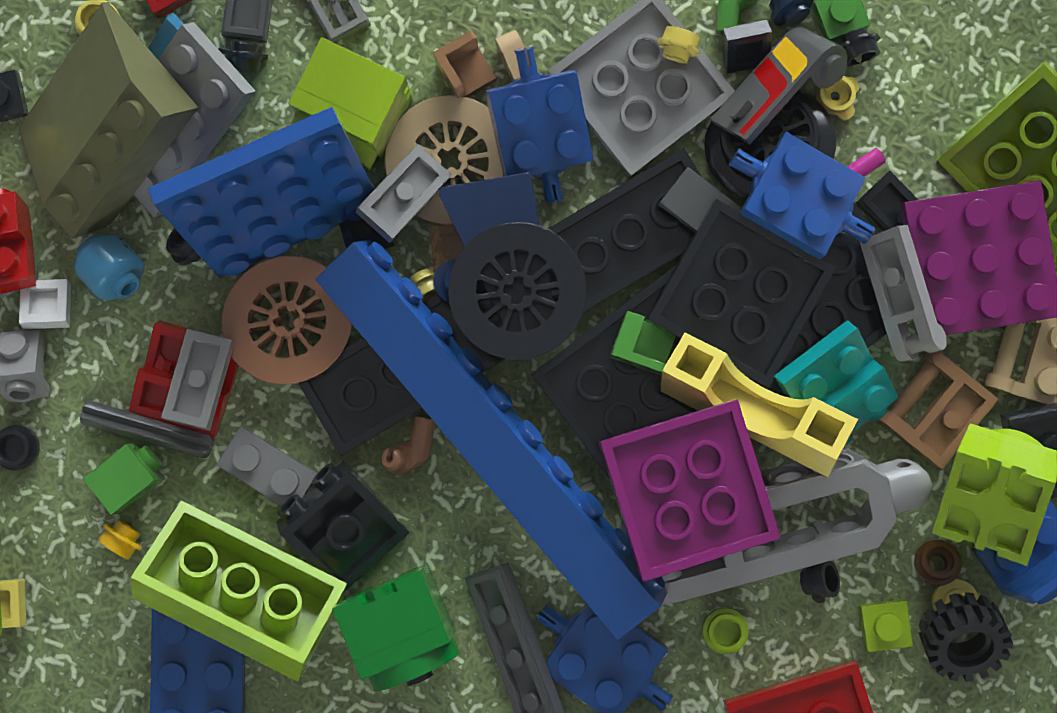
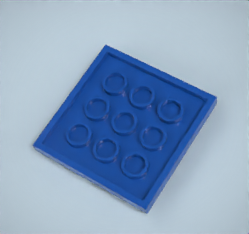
[148,107,375,278]

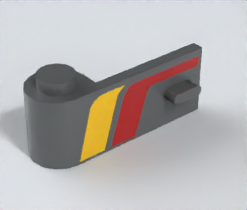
[711,27,847,145]

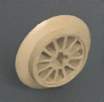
[385,95,503,225]

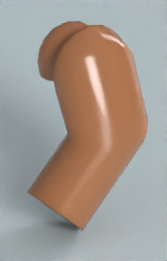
[381,416,436,475]

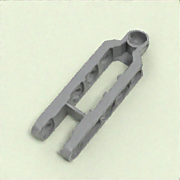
[662,448,933,604]

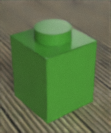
[83,444,165,515]

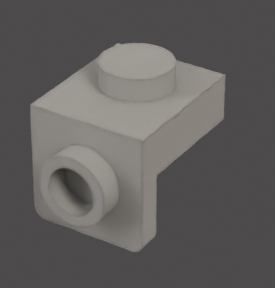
[0,329,50,402]

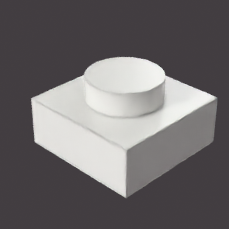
[19,279,71,329]

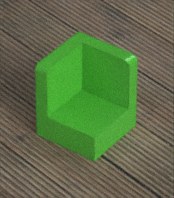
[609,311,675,376]

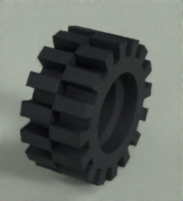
[918,592,1013,682]

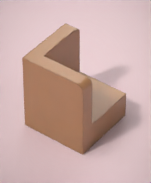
[433,30,497,98]

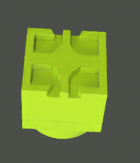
[288,37,413,172]
[932,423,1057,566]

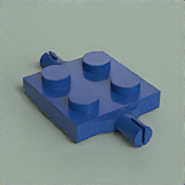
[485,46,594,203]
[729,132,875,260]
[535,603,673,713]

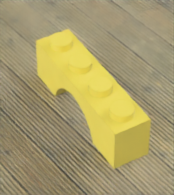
[661,333,858,477]

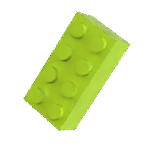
[131,501,347,682]

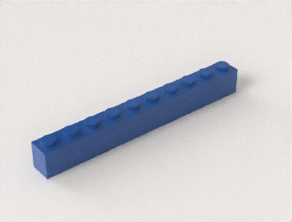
[315,240,668,640]

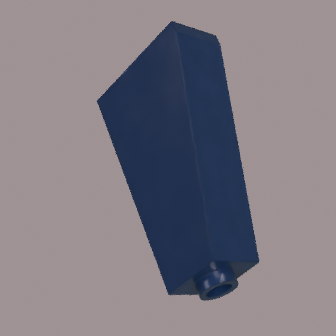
[438,172,554,332]

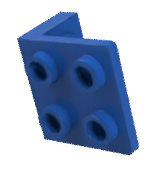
[971,500,1057,604]

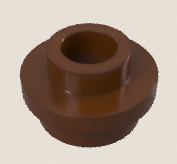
[914,540,962,586]

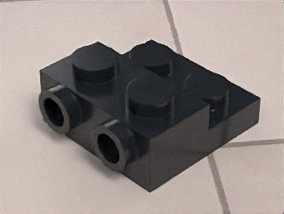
[276,460,410,593]

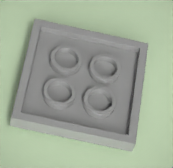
[548,0,735,179]

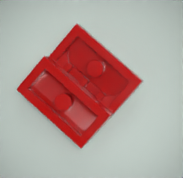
[128,320,239,438]

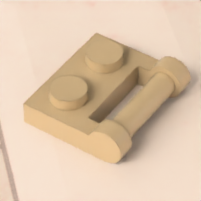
[983,318,1057,405]

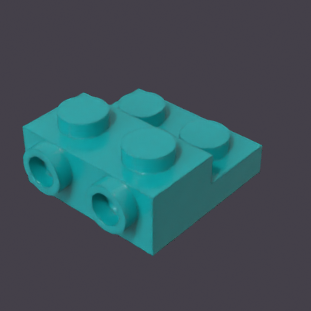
[774,320,899,446]

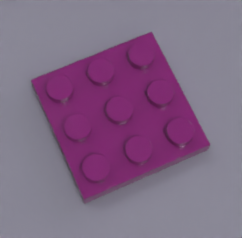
[900,181,1057,335]
[599,399,781,582]

